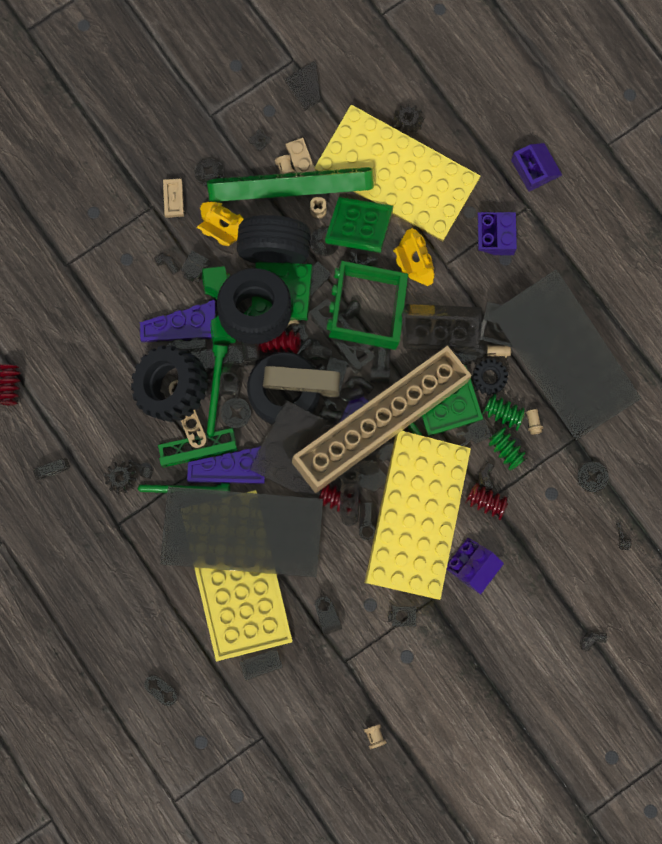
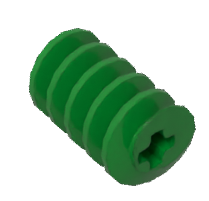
[482,394,525,431]
[489,427,527,471]

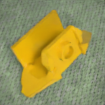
[197,202,244,246]
[393,228,435,286]

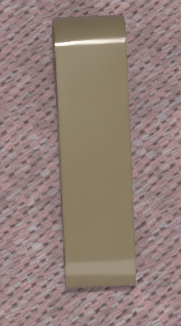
[263,366,341,397]

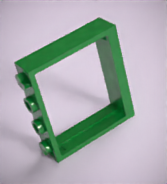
[326,261,408,350]

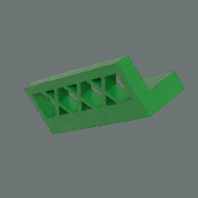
[158,428,238,468]

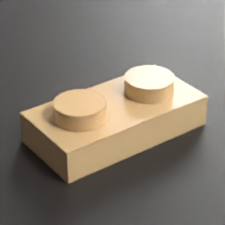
[286,138,316,173]
[163,179,184,218]

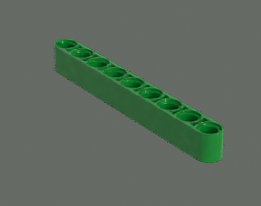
[207,167,374,202]

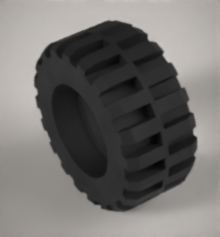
[131,345,207,422]

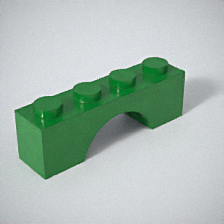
[202,266,236,345]

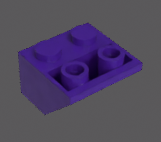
[511,143,562,192]
[478,212,517,255]
[446,538,504,595]

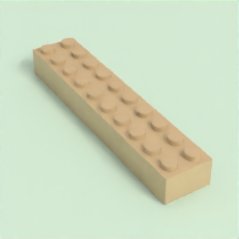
[292,346,472,493]

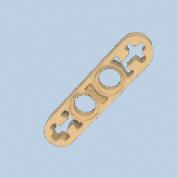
[168,380,207,450]

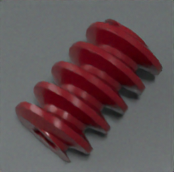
[259,330,301,354]
[0,364,21,406]
[318,483,361,518]
[465,483,508,520]

